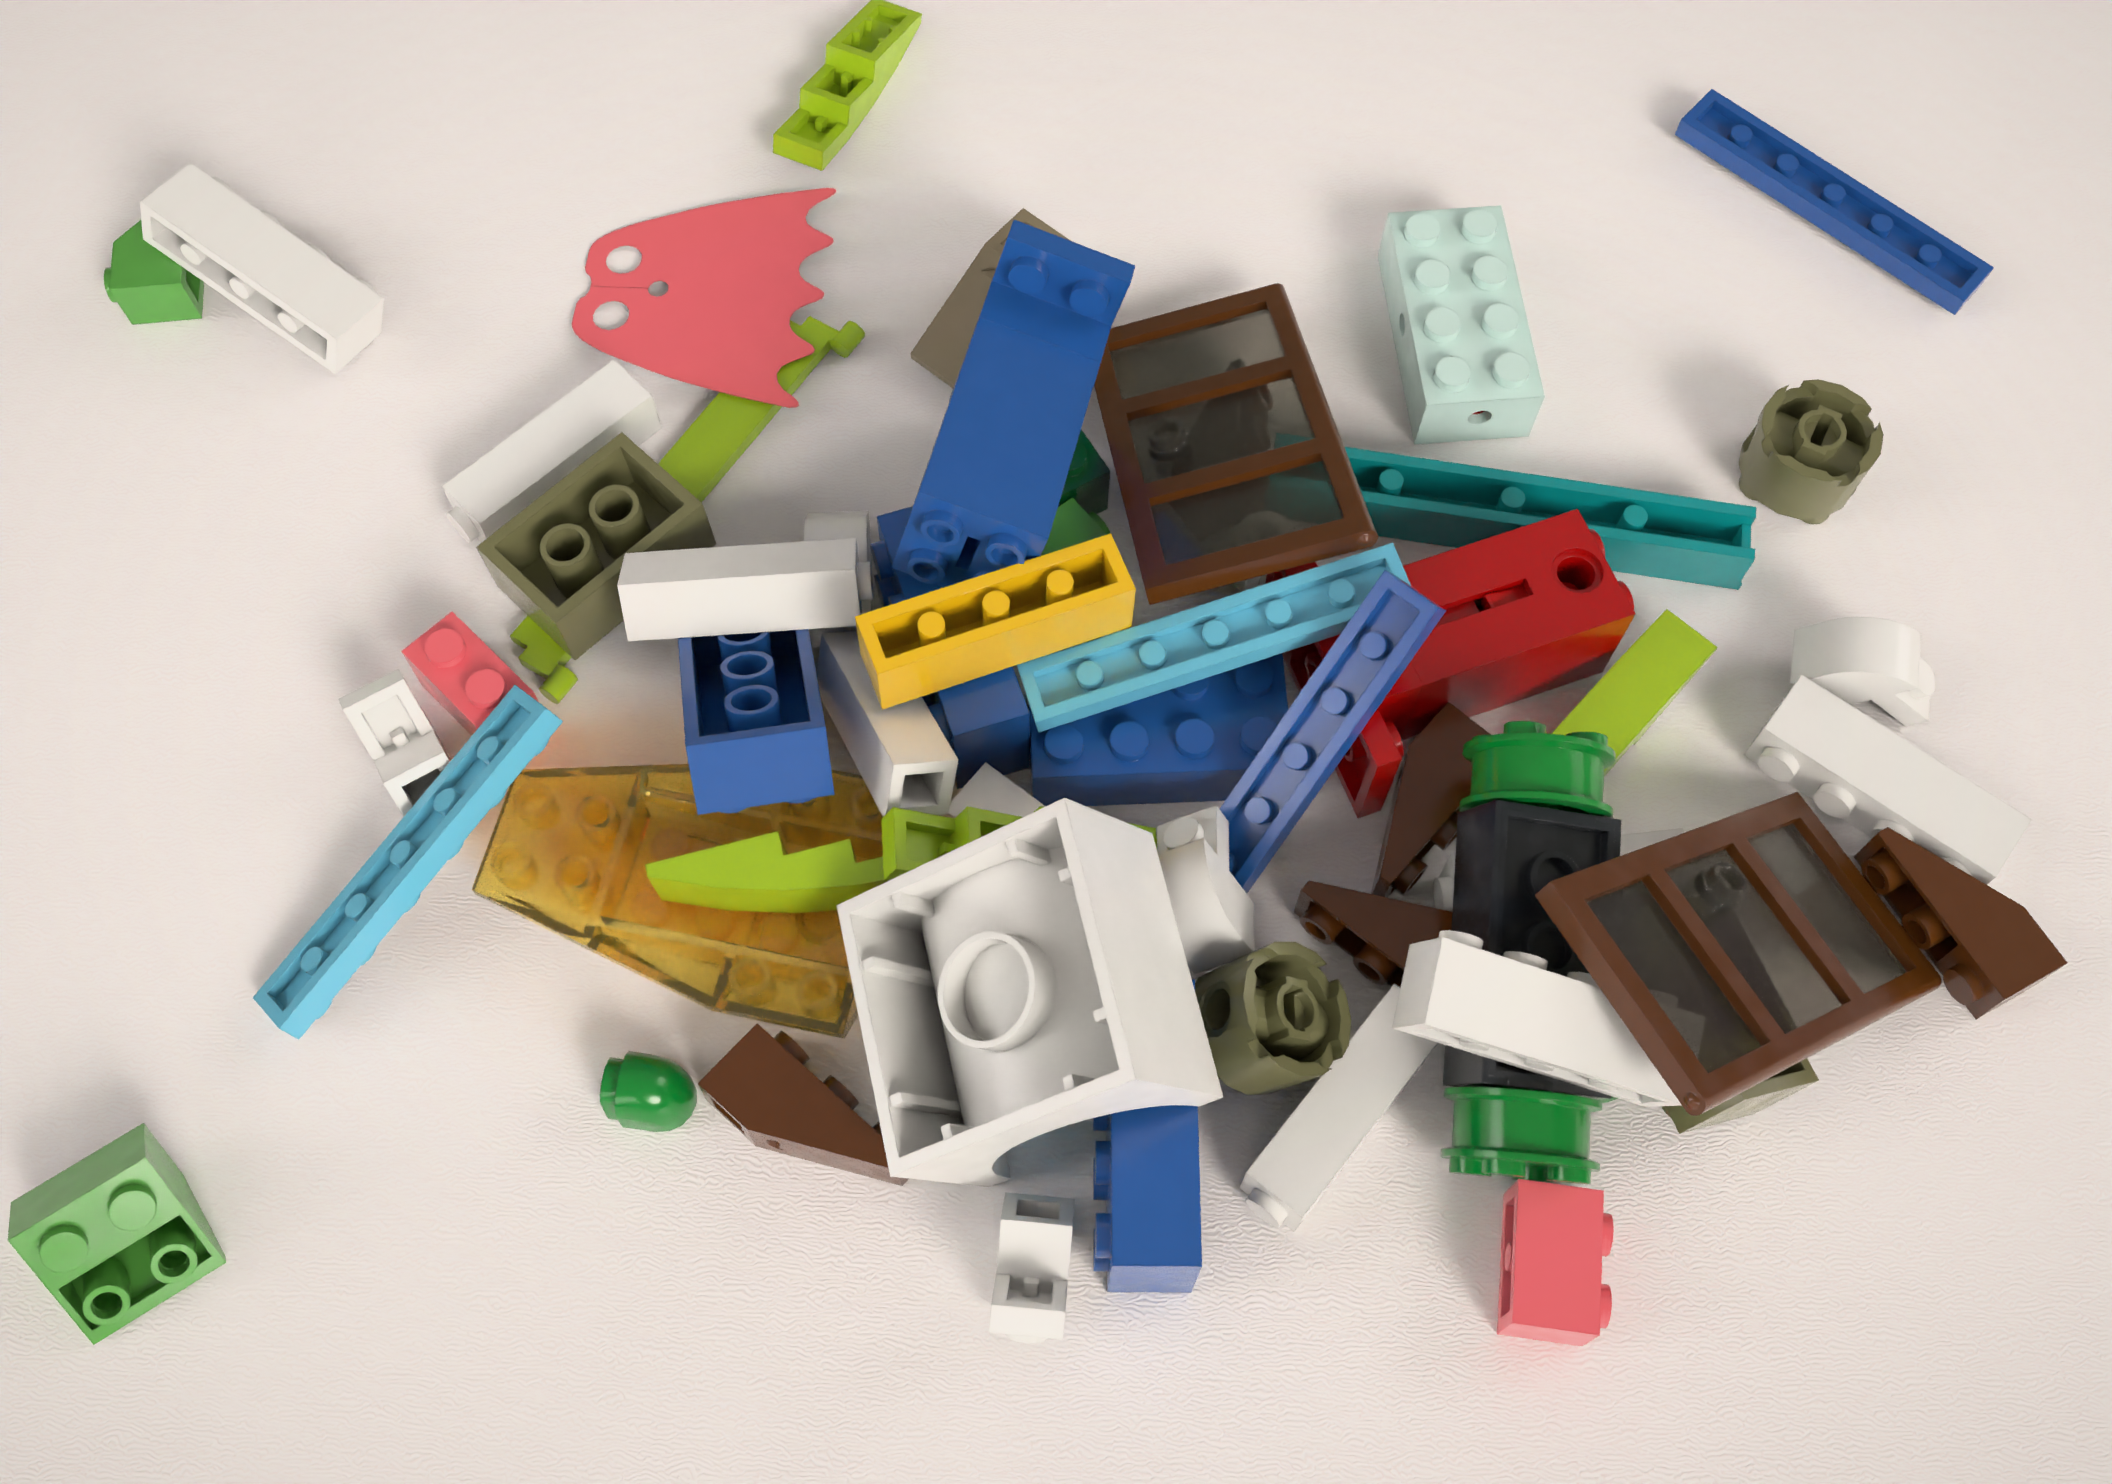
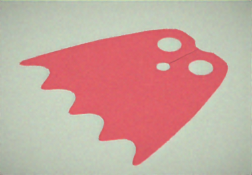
[572,188,836,408]

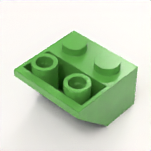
[7,1123,226,1345]

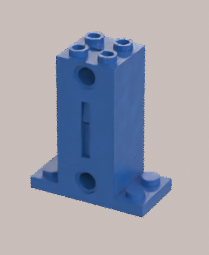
[891,220,1135,587]

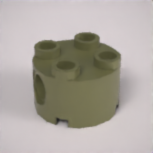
[1738,379,1884,524]
[1195,942,1352,1095]

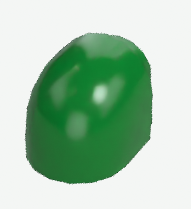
[600,1051,697,1132]

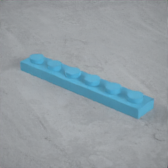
[1017,542,1411,732]
[253,685,563,1040]

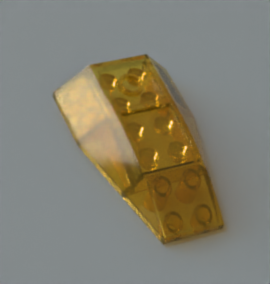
[472,764,883,1039]

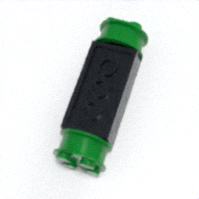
[1440,721,1621,1184]

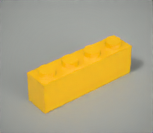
[855,533,1136,710]

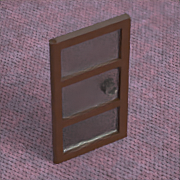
[1094,283,1378,605]
[1535,792,1942,1116]

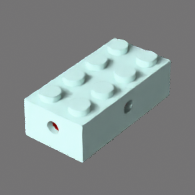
[1378,205,1545,445]

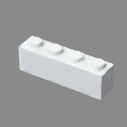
[140,162,384,374]
[1744,675,2032,885]
[1392,930,1701,1107]

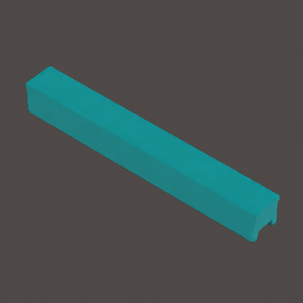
[1265,437,1757,590]

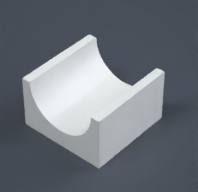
[836,798,1223,1187]

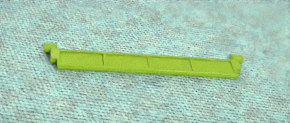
[510,316,865,704]

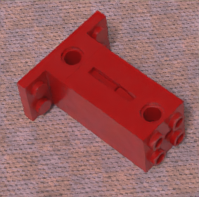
[1265,509,1636,818]

